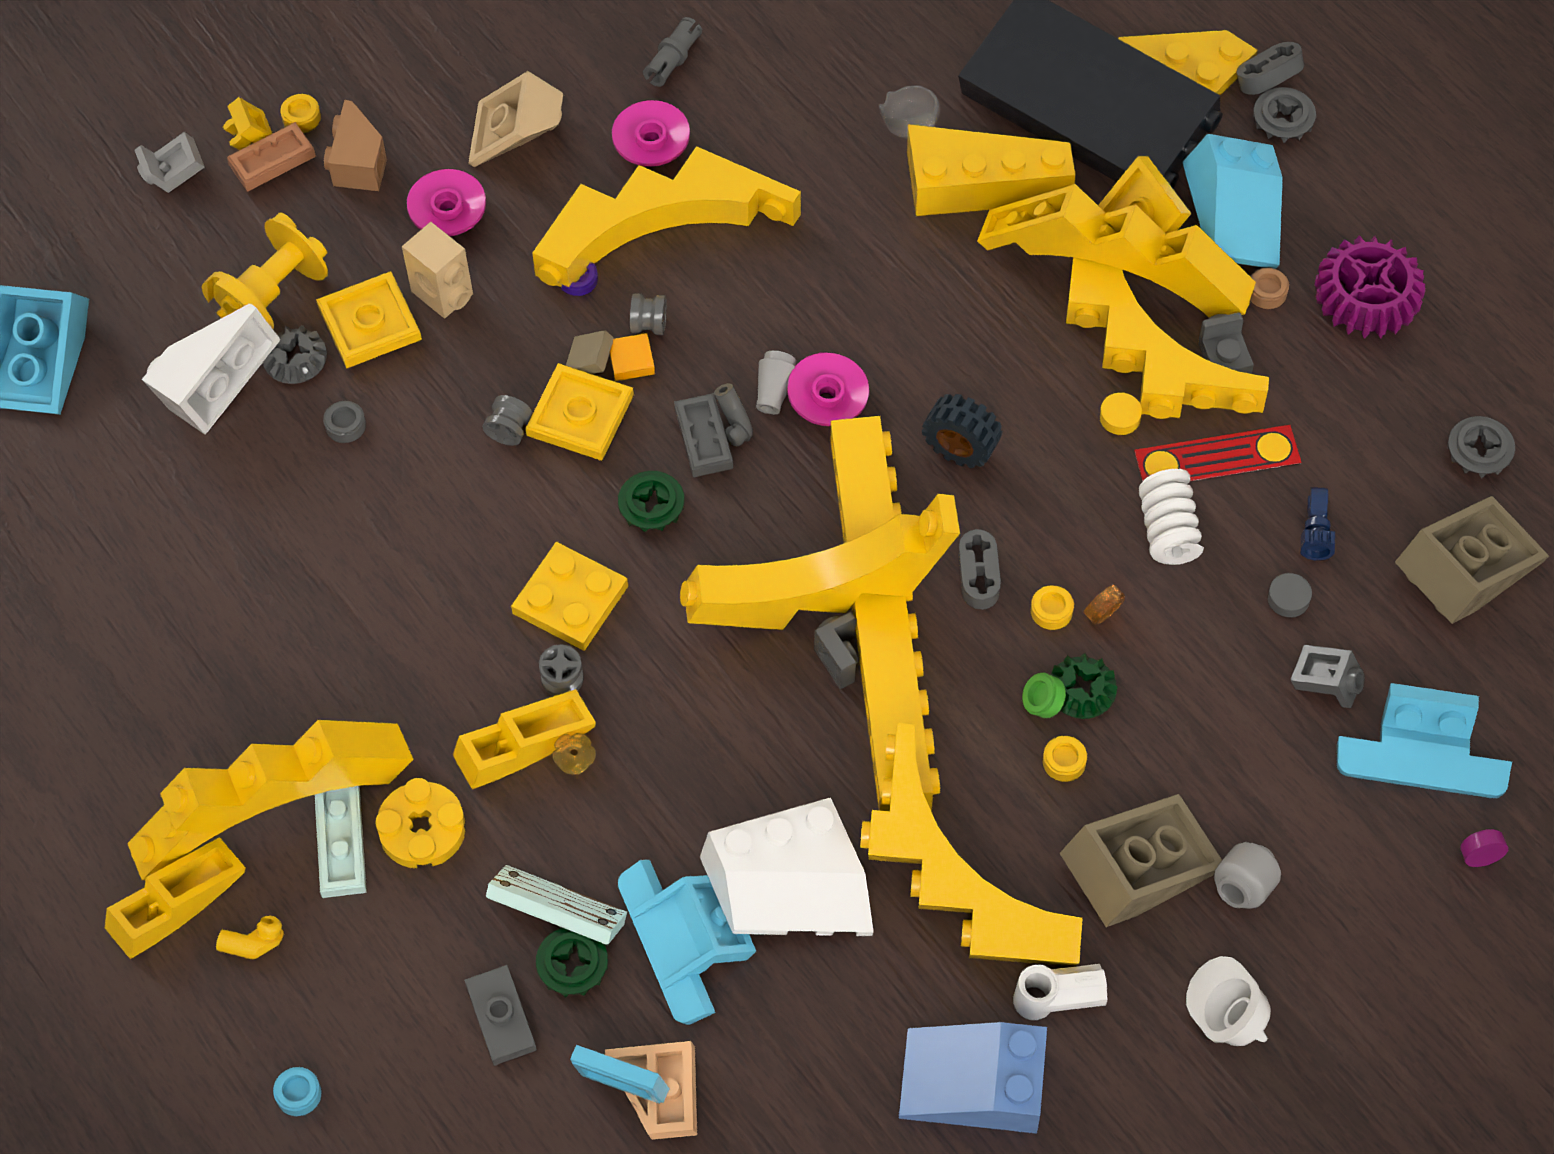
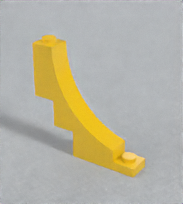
[532,146,801,288]
[977,184,1256,318]
[680,494,960,630]

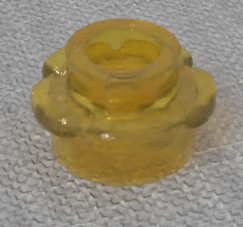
[553,733,596,774]

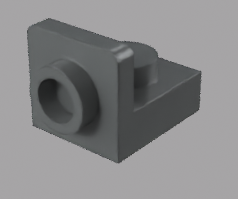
[1198,313,1254,374]
[814,612,858,689]
[1290,645,1365,708]

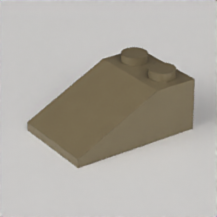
[1395,496,1549,624]
[1060,794,1222,927]

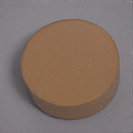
[1250,268,1289,309]

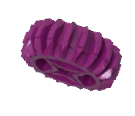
[1314,235,1426,339]

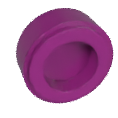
[1460,829,1508,867]

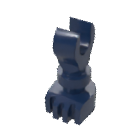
[1300,487,1335,561]

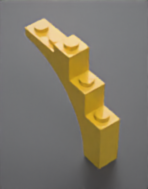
[1066,258,1269,419]
[127,720,414,880]
[860,723,1082,967]

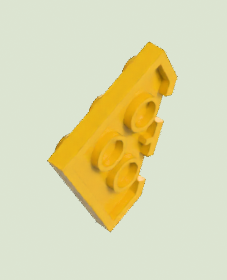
[1118,30,1258,95]

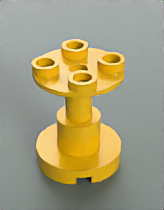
[202,213,328,329]

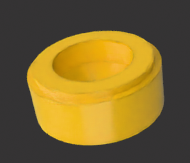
[280,94,321,133]
[1100,393,1142,435]
[1031,585,1074,630]
[1043,736,1087,782]

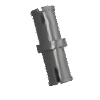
[643,17,702,87]

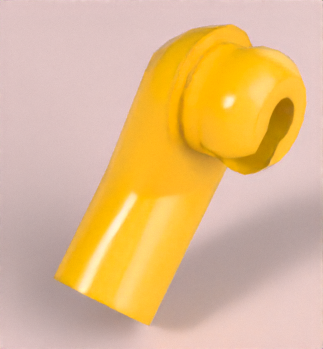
[216,916,284,959]

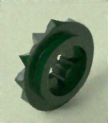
[618,471,684,533]
[1051,653,1118,719]
[536,928,608,998]

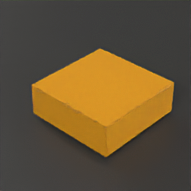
[609,333,655,381]

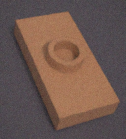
[227,122,316,192]

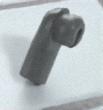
[714,383,753,447]

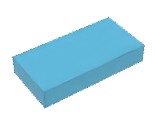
[570,1045,670,1104]

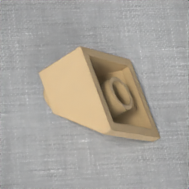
[468,71,563,167]

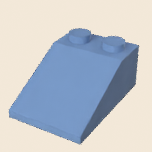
[899,1022,1047,1133]

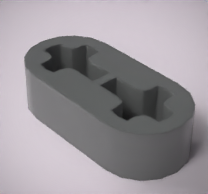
[1237,42,1304,95]
[958,529,1001,610]

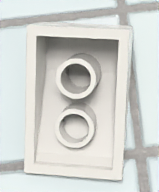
[142,304,281,435]

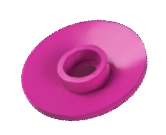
[612,100,690,166]
[407,169,486,236]
[787,353,869,426]

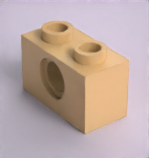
[402,222,473,319]

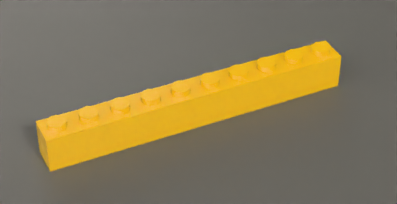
[831,416,940,811]

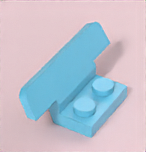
[1337,683,1512,798]
[618,859,756,1025]

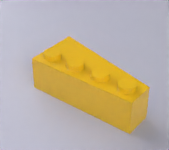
[907,124,1075,216]

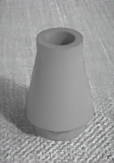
[756,351,797,415]

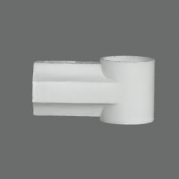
[1013,964,1108,1020]

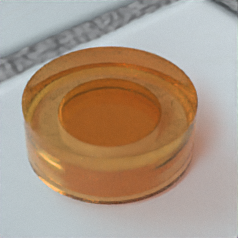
[1084,584,1125,625]

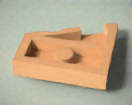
[605,1041,697,1140]

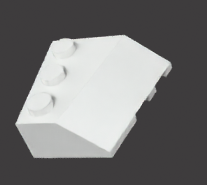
[700,797,874,936]

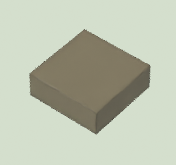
[566,330,614,374]

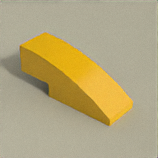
[453,689,596,789]
[104,837,246,959]

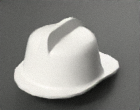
[1186,956,1271,1046]

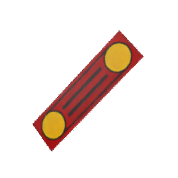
[1134,425,1302,481]

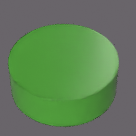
[1022,673,1066,718]

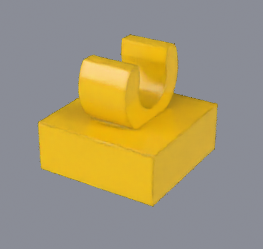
[223,97,273,150]

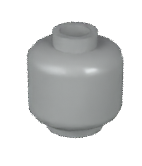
[1214,842,1281,909]

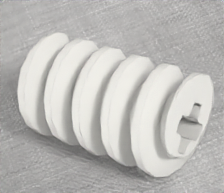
[1139,469,1204,565]

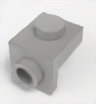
[135,132,205,193]

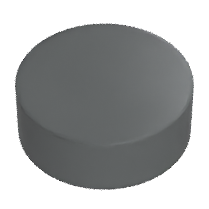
[323,401,366,443]
[1268,573,1312,617]

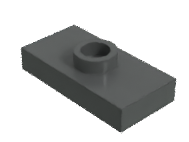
[674,393,733,477]
[464,965,537,1066]

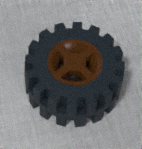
[922,394,1003,468]

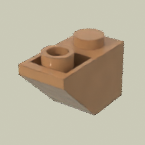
[324,100,387,191]

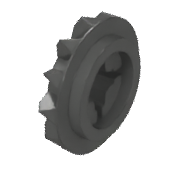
[1252,87,1316,143]
[263,325,327,384]
[1447,416,1515,478]

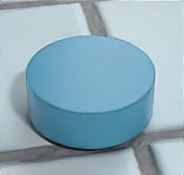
[273,1067,321,1116]

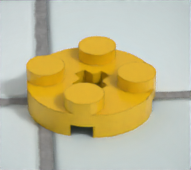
[375,778,465,868]

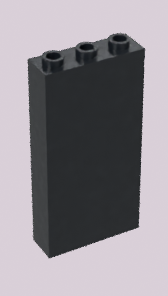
[958,0,1223,189]

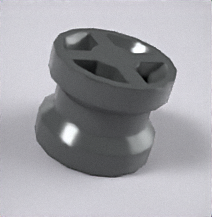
[630,293,667,335]
[482,395,532,446]
[539,644,584,696]

